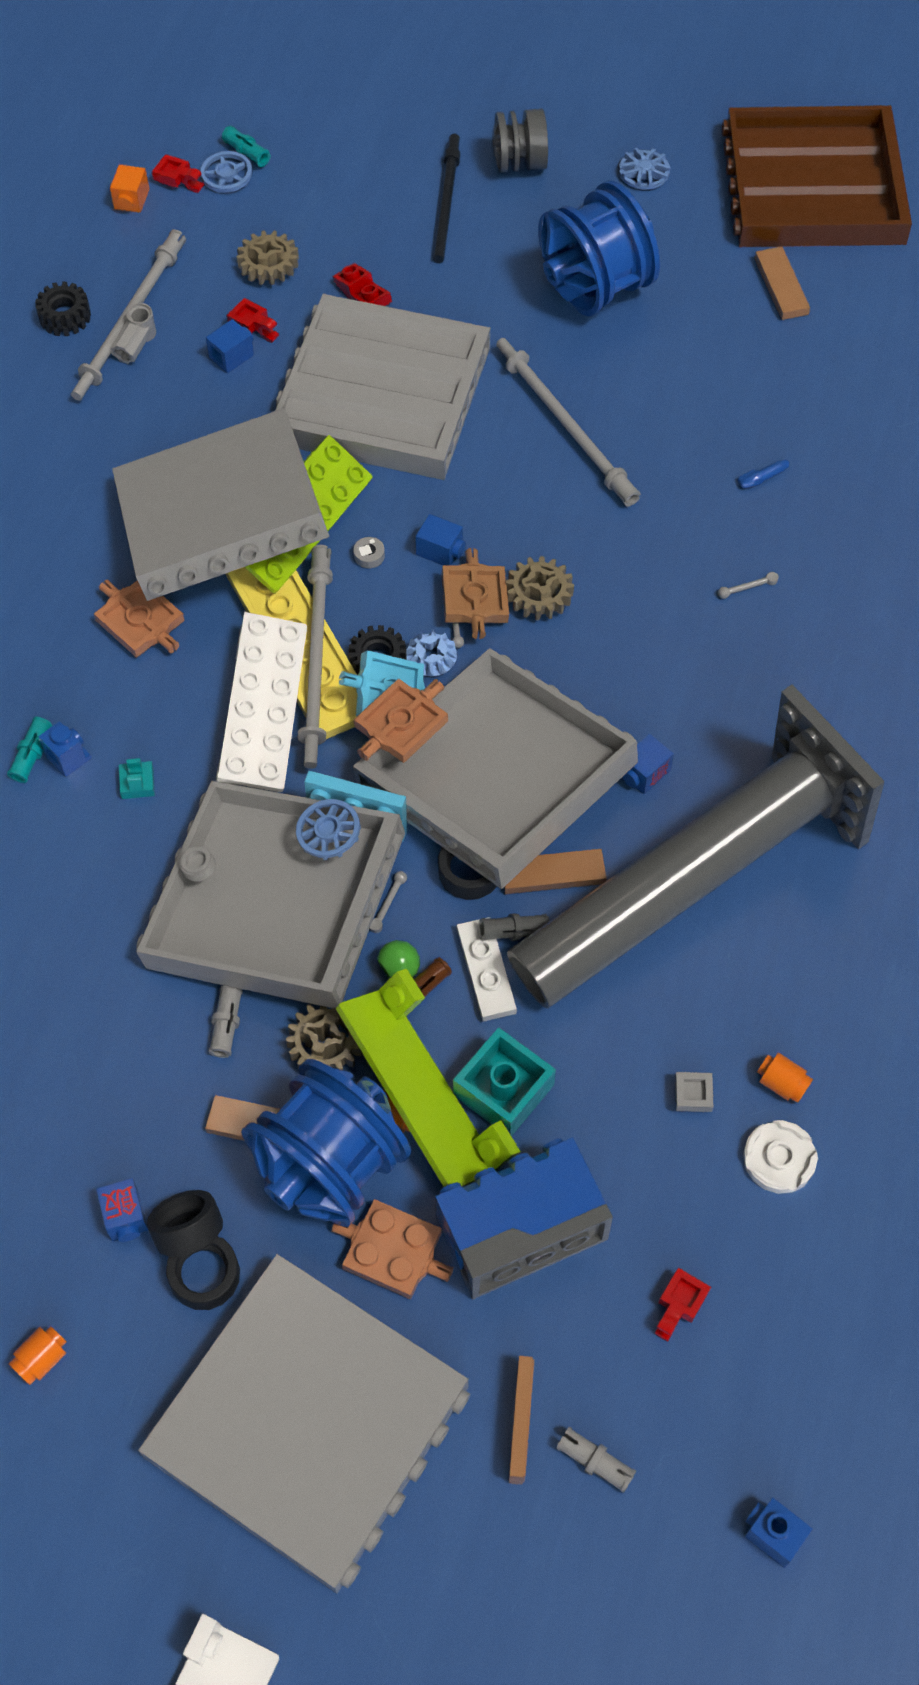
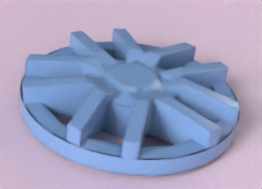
[619,148,670,190]
[296,799,361,860]

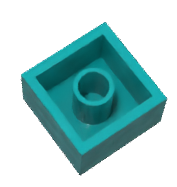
[453,1027,556,1136]

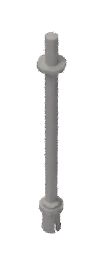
[71,229,186,401]
[496,338,641,507]
[298,545,333,769]

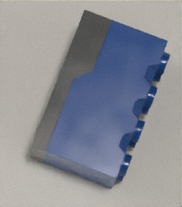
[435,1137,613,1300]

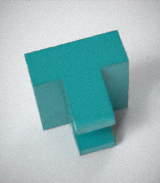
[119,758,155,799]

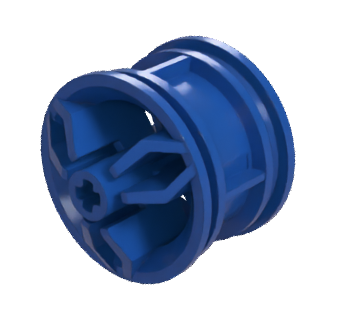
[538,180,660,316]
[241,1059,411,1227]

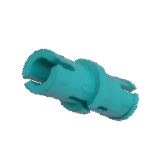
[222,126,271,167]
[7,716,53,783]

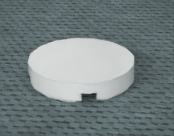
[743,1120,818,1194]

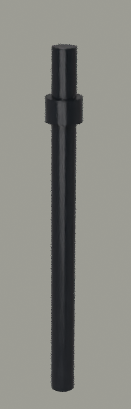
[433,134,461,263]

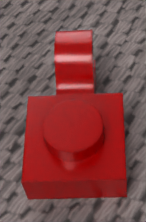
[151,154,204,193]
[226,298,279,343]
[655,1267,711,1342]

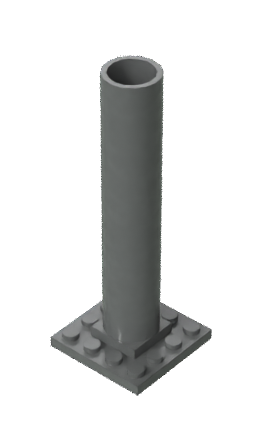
[507,684,885,1009]

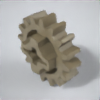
[237,230,299,285]
[506,556,574,620]
[286,1005,362,1070]

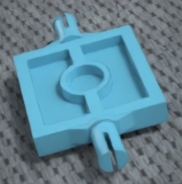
[339,650,425,716]

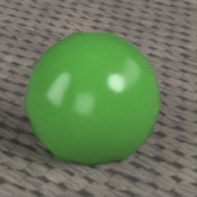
[376,940,420,979]

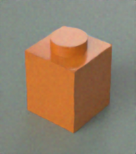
[110,164,150,213]

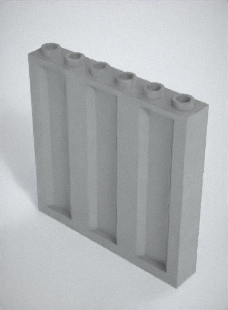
[271,294,491,480]

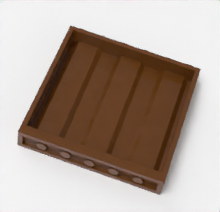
[722,105,912,247]

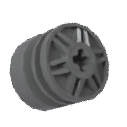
[492,108,548,173]

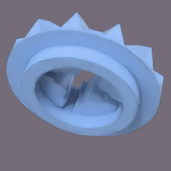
[406,630,457,676]

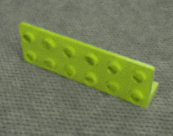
[245,434,373,593]
[336,968,521,1187]

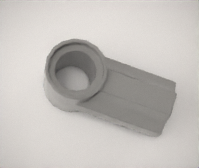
[110,303,156,364]

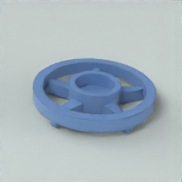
[201,151,252,193]

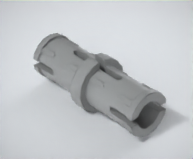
[208,985,243,1058]
[556,1427,636,1493]

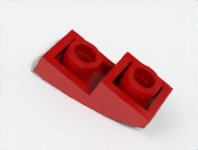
[332,263,392,306]

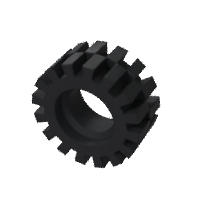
[35,281,91,336]
[349,625,407,675]

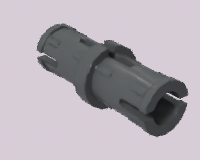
[478,913,550,941]

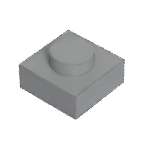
[675,1072,714,1112]

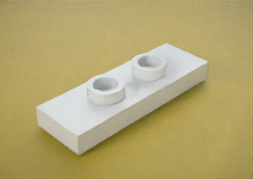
[457,917,517,1022]

